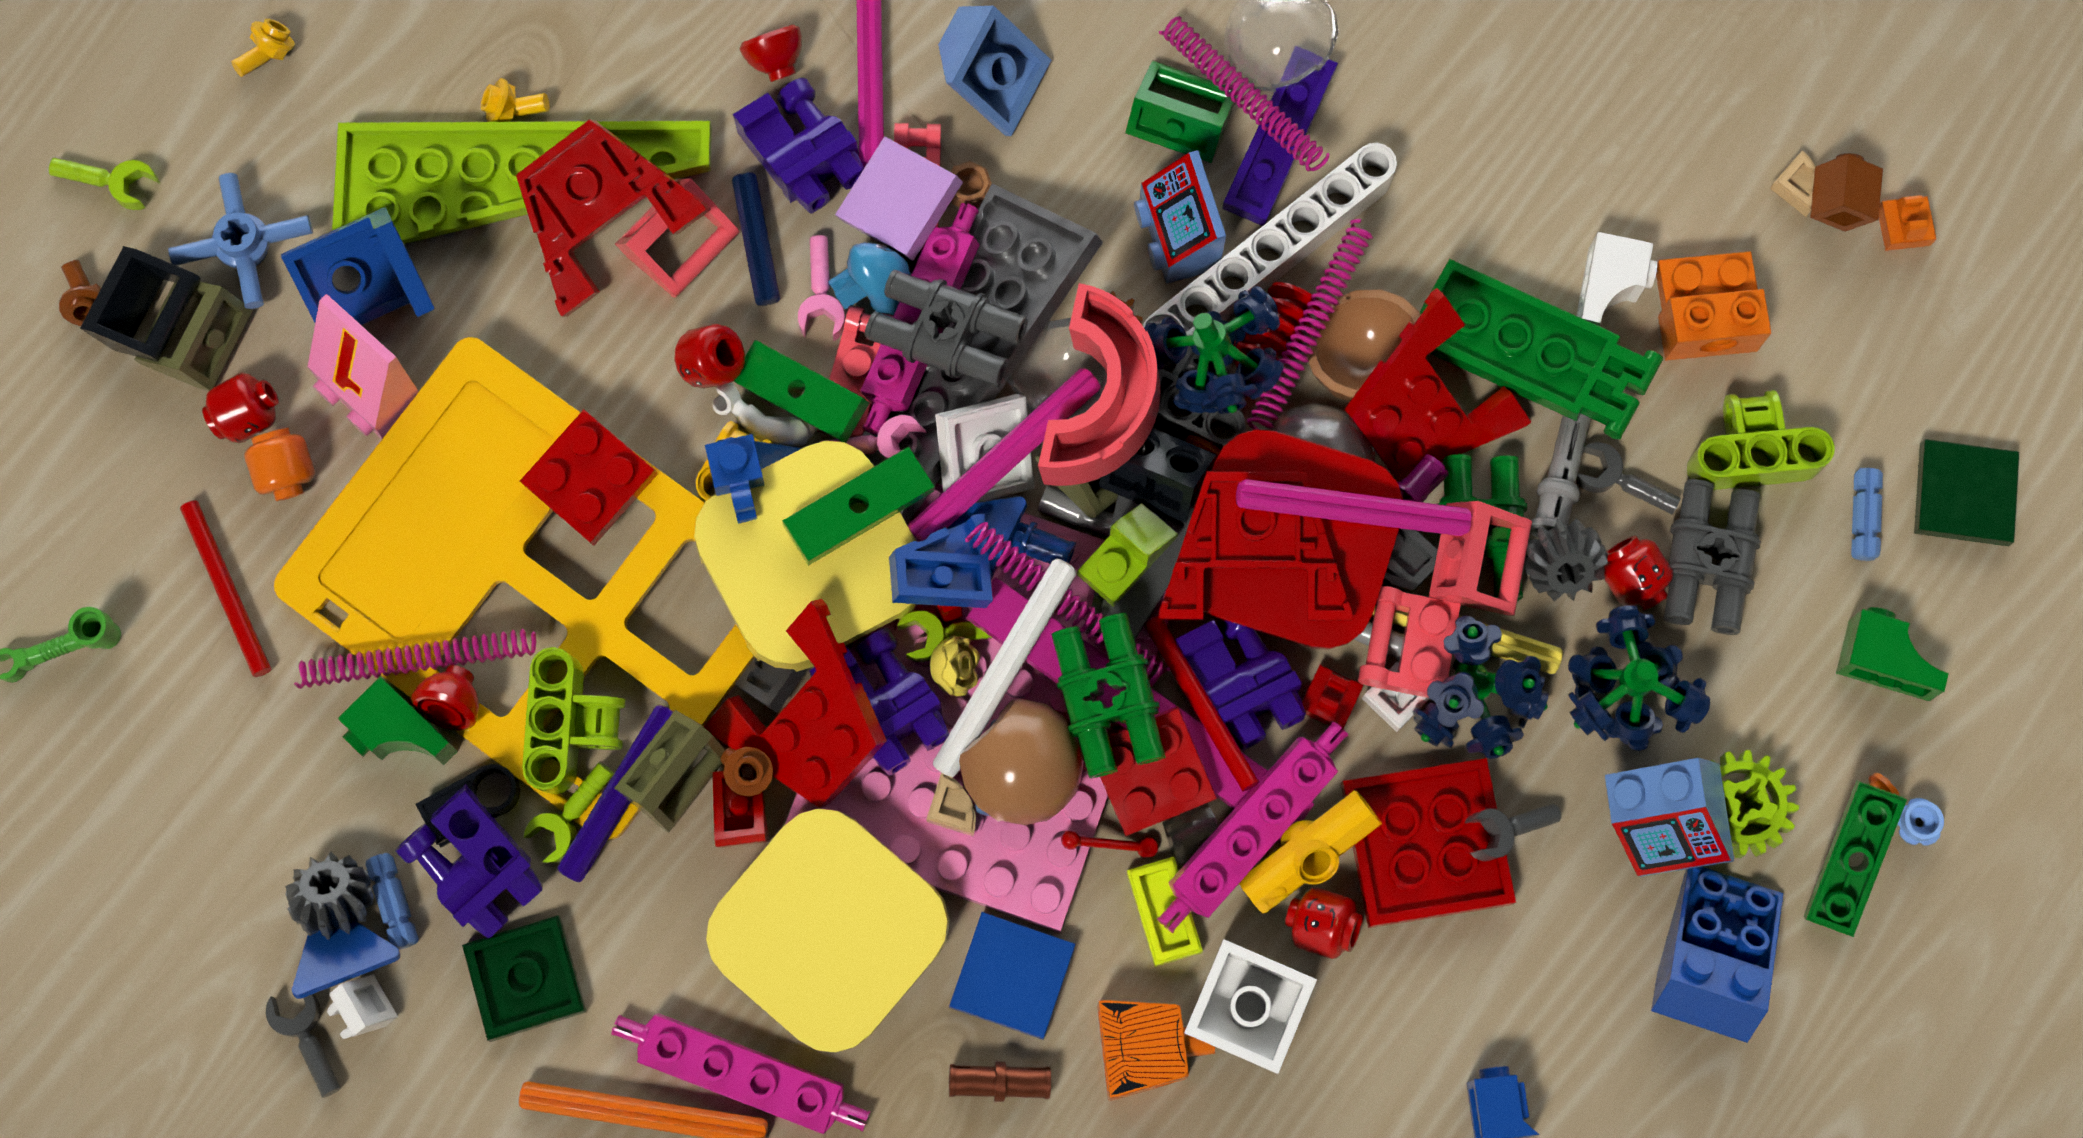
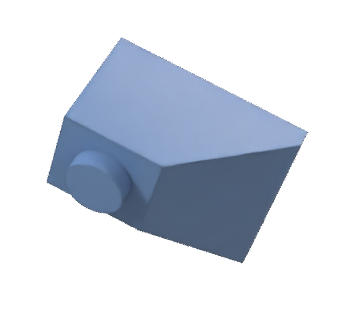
[938,5,1052,136]

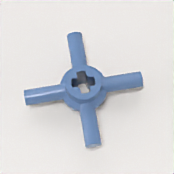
[168,173,313,309]

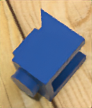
[1466,1066,1539,1138]

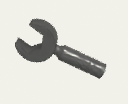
[1576,442,1681,515]
[1464,804,1561,861]
[266,994,341,1098]

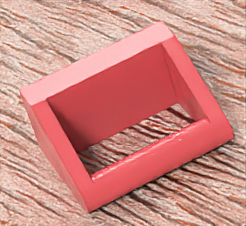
[615,178,740,298]
[1429,501,1532,616]

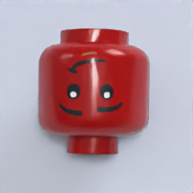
[674,324,745,389]
[202,373,279,443]
[1604,535,1674,610]
[1285,887,1363,959]

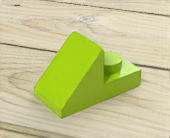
[1077,503,1178,607]

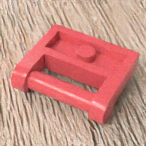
[1358,586,1461,698]

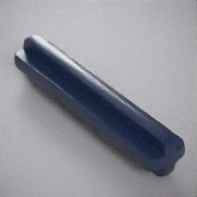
[732,172,780,306]

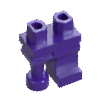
[733,78,864,214]
[1175,620,1306,751]
[810,628,949,776]
[395,784,543,939]

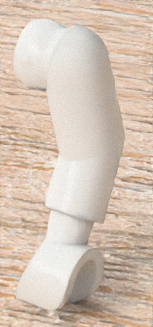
[712,382,816,447]

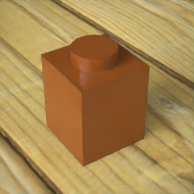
[1810,153,1883,232]

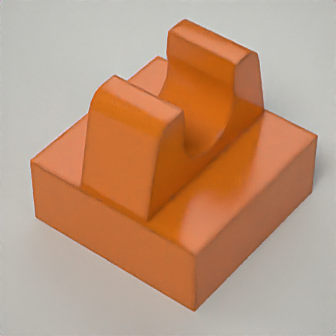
[1879,195,1936,251]

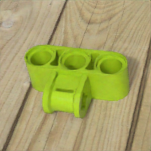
[1687,390,1835,490]
[522,647,626,794]

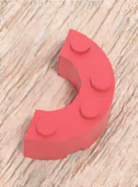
[1038,283,1160,486]

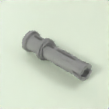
[1530,414,1591,538]

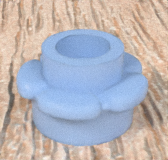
[1897,798,1944,846]

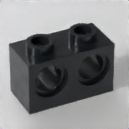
[1099,428,1216,523]

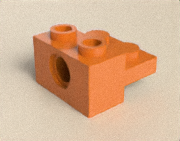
[1656,251,1772,361]

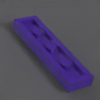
[1222,46,1338,226]

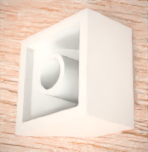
[1184,939,1317,1074]

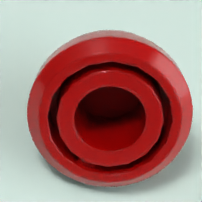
[739,24,802,82]
[411,665,479,730]

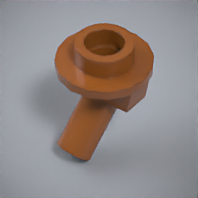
[59,260,101,326]
[720,747,773,797]

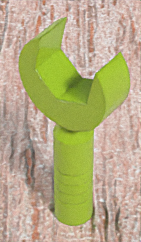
[49,157,160,210]
[897,611,992,662]
[524,762,614,863]

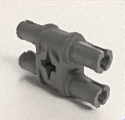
[865,269,1028,387]
[1664,479,1761,635]

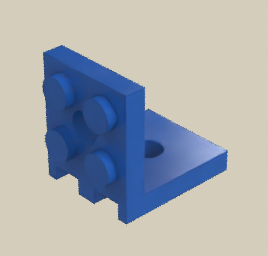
[281,207,435,325]

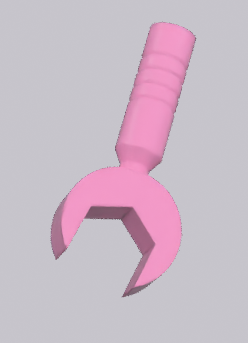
[798,235,845,341]
[821,415,927,460]

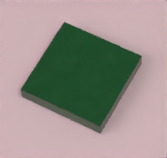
[1914,439,2019,547]
[462,915,587,1042]

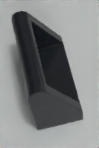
[80,246,201,362]

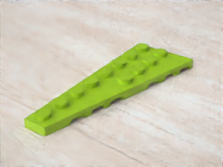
[332,121,712,244]

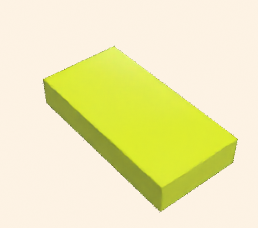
[1126,857,1203,967]

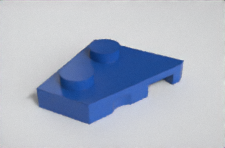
[889,514,993,608]

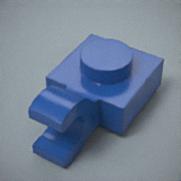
[705,434,765,524]

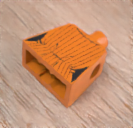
[1097,1000,1215,1101]

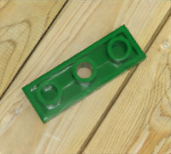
[733,340,869,443]
[782,447,935,566]
[1803,780,1907,937]

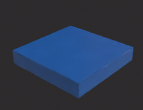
[949,912,1076,1040]

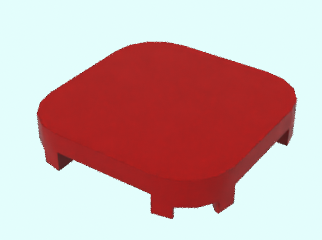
[1204,429,1403,650]

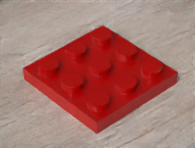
[1341,758,1516,929]

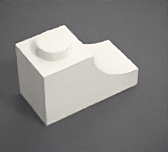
[1576,232,1658,326]

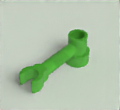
[0,607,121,683]

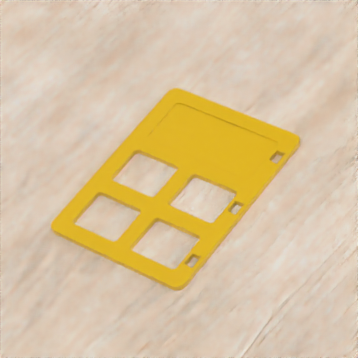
[274,337,755,840]

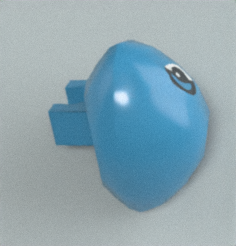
[828,242,911,315]

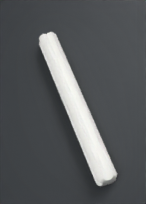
[933,558,1077,777]

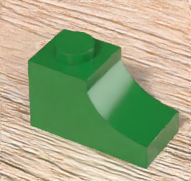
[1836,607,1949,701]
[337,676,458,765]

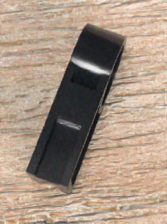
[415,764,520,848]

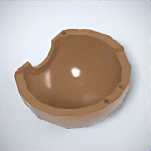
[1306,290,1427,402]
[959,699,1084,825]

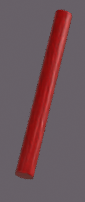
[180,500,272,677]
[1144,616,1259,792]

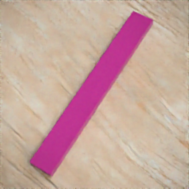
[965,577,1314,843]

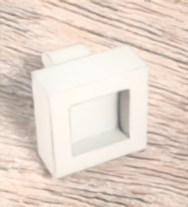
[327,974,398,1039]

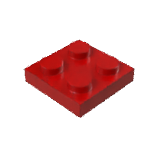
[520,409,658,546]
[1100,706,1217,836]

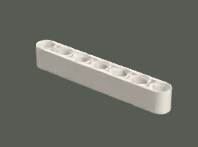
[1143,143,1397,367]

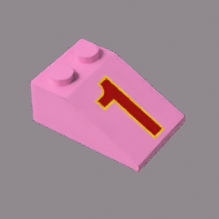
[307,294,419,439]

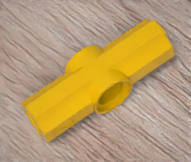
[1239,790,1382,914]

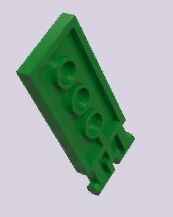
[1420,259,1663,440]

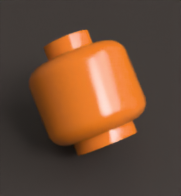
[244,428,315,502]

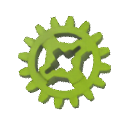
[1711,750,1799,858]

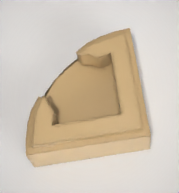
[1770,150,1815,217]
[926,773,976,837]

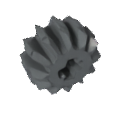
[1524,518,1608,601]
[285,851,374,940]

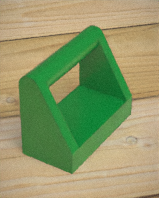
[1125,60,1238,163]

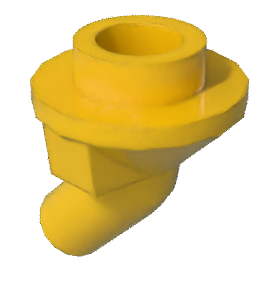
[231,18,295,77]
[481,78,550,122]

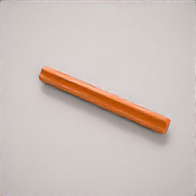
[519,1081,768,1138]

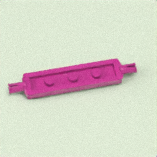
[860,203,980,436]
[1157,722,1348,933]
[611,1013,871,1134]

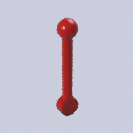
[1061,830,1158,858]

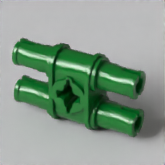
[1438,454,1527,601]
[1051,613,1166,779]

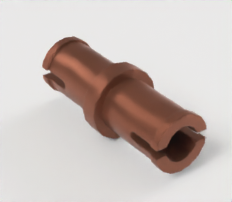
[949,1061,1051,1102]

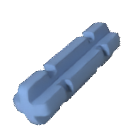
[1851,468,1883,561]
[365,853,419,950]

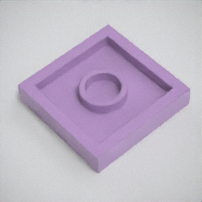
[835,136,963,261]

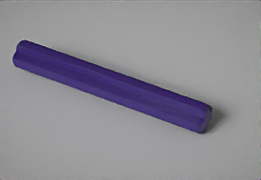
[558,704,674,882]

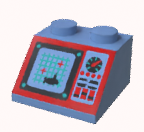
[1134,150,1226,284]
[1605,757,1734,877]

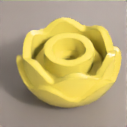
[930,635,980,696]

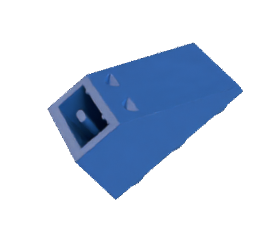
[1651,867,1784,1043]

